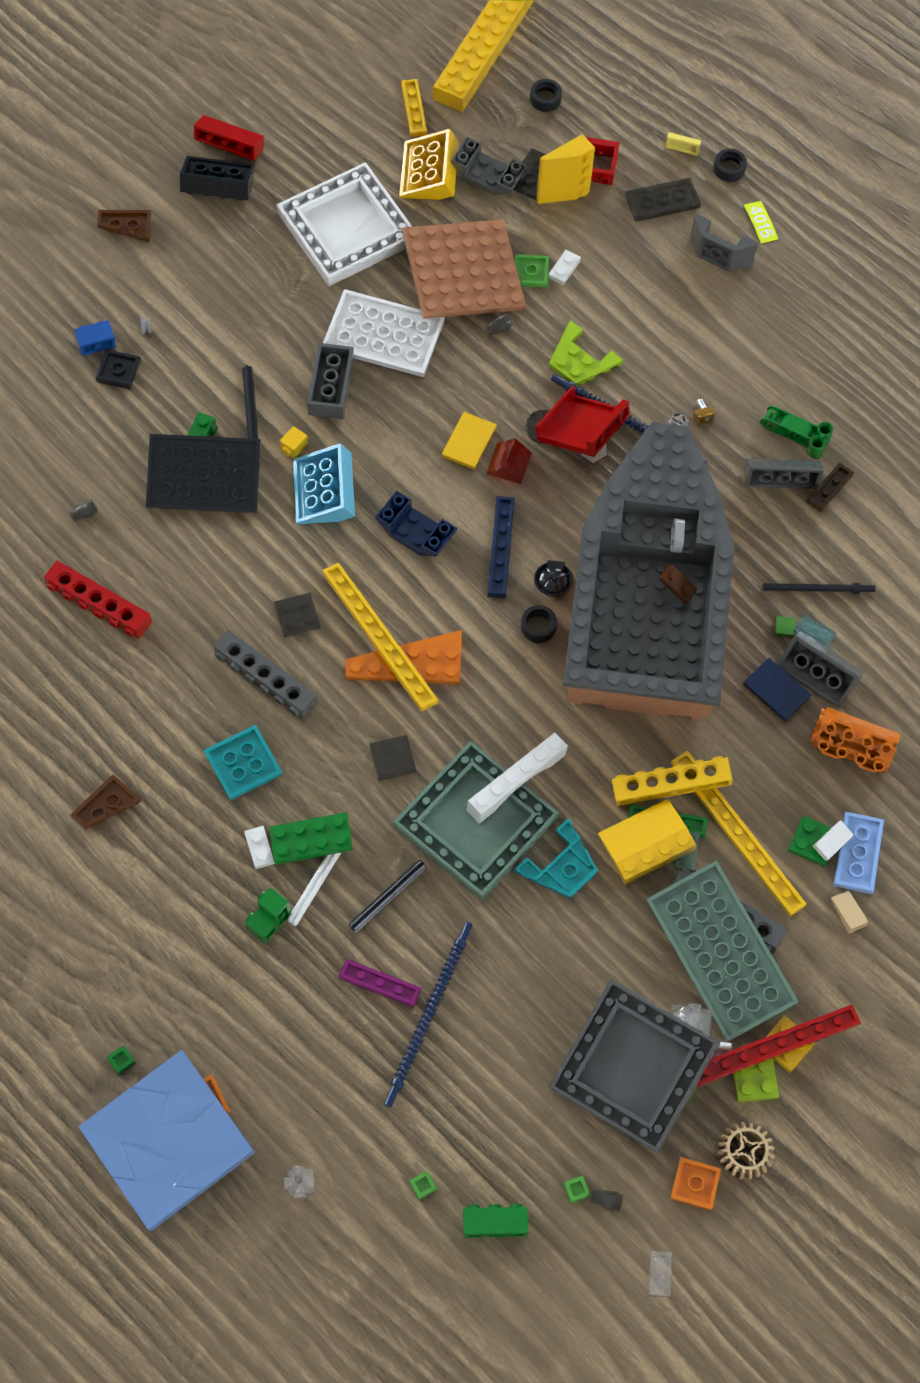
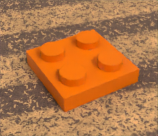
[670,1157,721,1211]

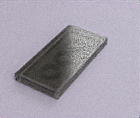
[625,177,701,222]

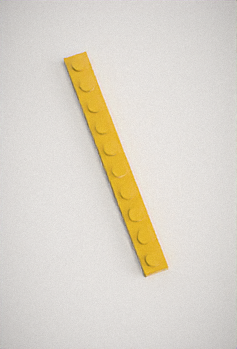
[322,562,438,712]
[671,750,807,917]

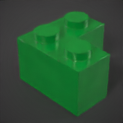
[245,887,291,944]

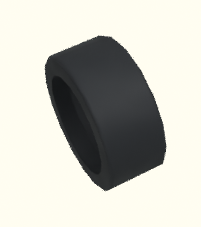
[530,79,562,112]
[714,148,747,182]
[521,605,557,643]

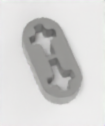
[670,518,685,553]

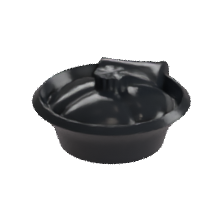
[534,560,573,597]

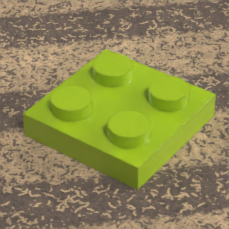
[733,1059,779,1103]

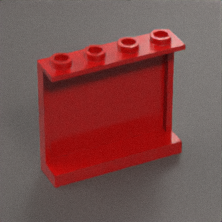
[535,385,630,457]

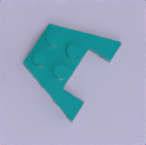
[514,818,598,899]

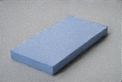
[833,812,884,894]

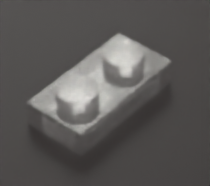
[648,1251,672,1298]

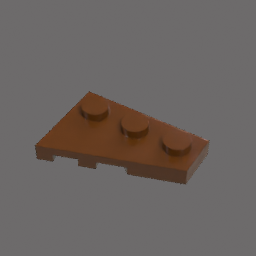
[98,210,151,242]
[70,775,141,830]

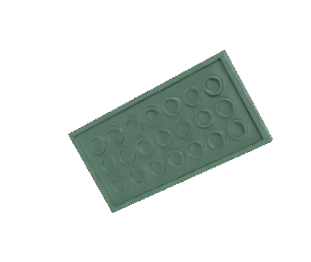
[646,860,799,1042]

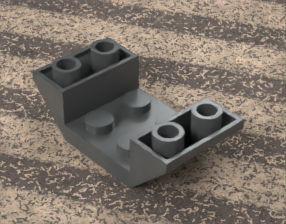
[451,137,527,195]
[690,214,758,271]

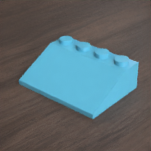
[293,443,355,524]

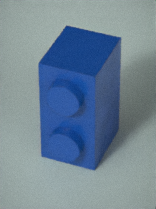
[74,320,116,356]

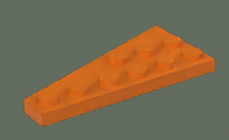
[345,630,462,684]

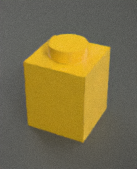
[280,426,308,459]

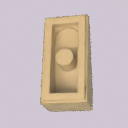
[831,891,868,934]

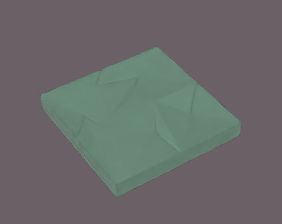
[393,741,559,902]

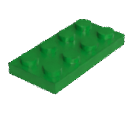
[270,812,353,865]

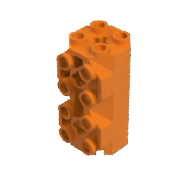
[810,707,901,773]

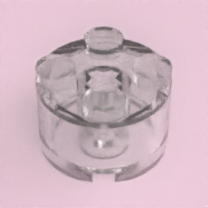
[671,1003,712,1036]

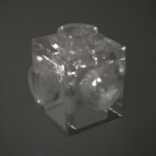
[284,1166,315,1199]

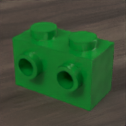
[187,412,218,437]

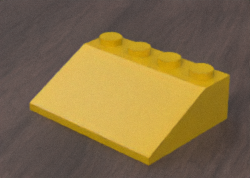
[399,129,459,200]
[536,134,595,204]
[598,799,696,885]

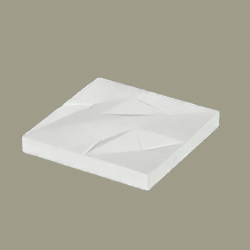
[276,162,412,287]

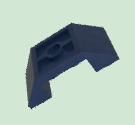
[375,490,458,557]

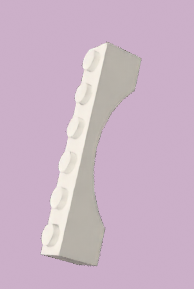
[466,733,568,824]

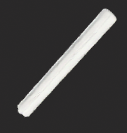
[287,853,341,926]

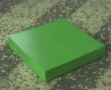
[514,254,549,288]

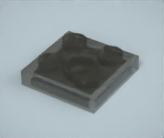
[274,593,320,637]

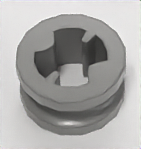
[141,317,151,334]

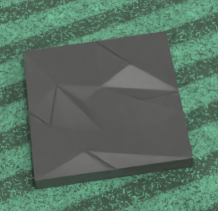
[549,979,720,1153]

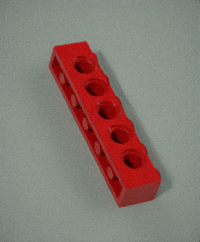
[44,560,152,639]

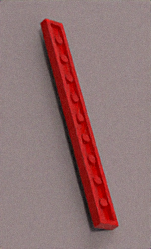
[696,1004,861,1088]

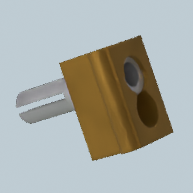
[693,399,715,425]

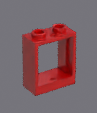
[586,137,620,185]

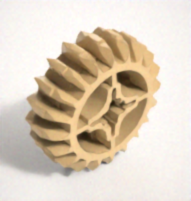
[718,1122,775,1180]

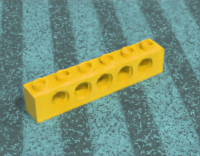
[612,756,733,806]

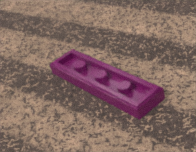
[338,959,421,1008]

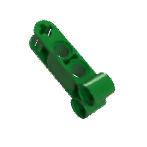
[760,406,834,459]

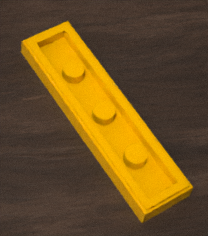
[401,79,427,137]

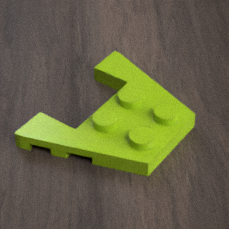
[549,321,623,386]

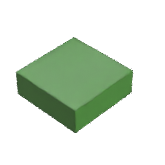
[774,616,795,638]
[409,1171,437,1200]
[563,1175,591,1204]

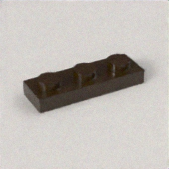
[807,462,854,512]

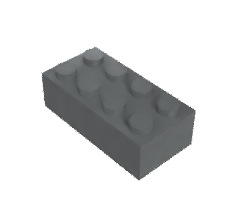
[307,343,354,419]

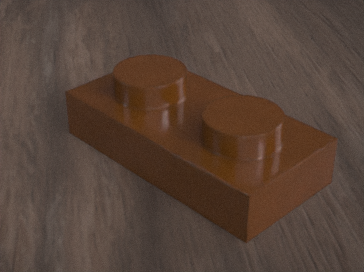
[659,564,698,604]

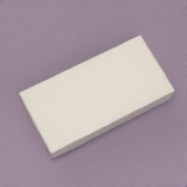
[813,820,854,861]

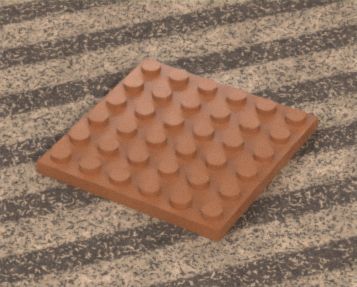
[402,219,526,319]

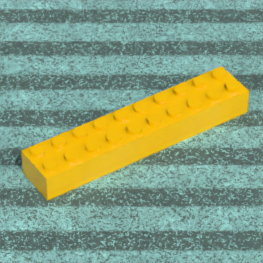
[433,0,534,112]

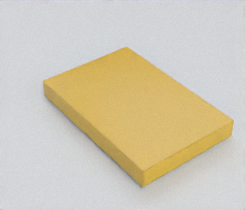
[442,412,497,470]

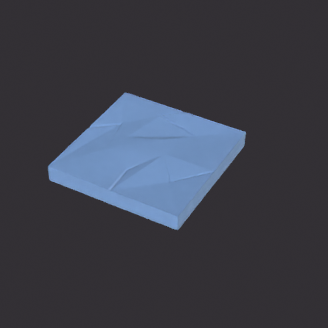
[78,1050,255,1231]

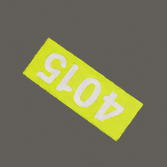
[744,201,778,244]

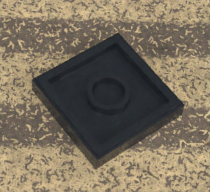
[95,349,141,390]

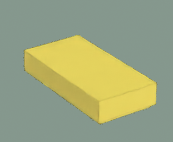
[665,132,701,156]

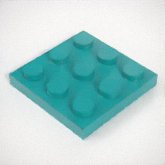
[203,725,283,801]

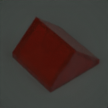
[487,438,532,484]

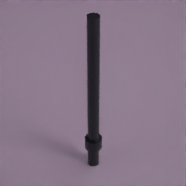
[762,583,875,594]

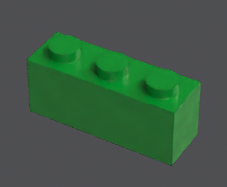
[463,1204,528,1238]

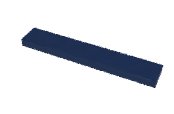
[487,496,515,598]

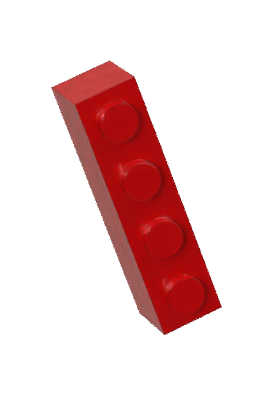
[194,115,264,161]

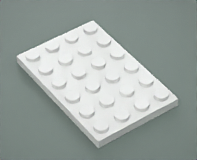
[323,289,445,377]

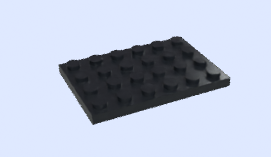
[146,434,261,513]

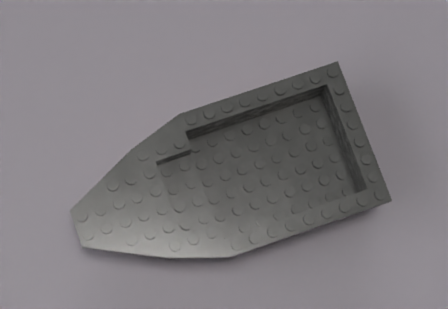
[563,422,734,721]

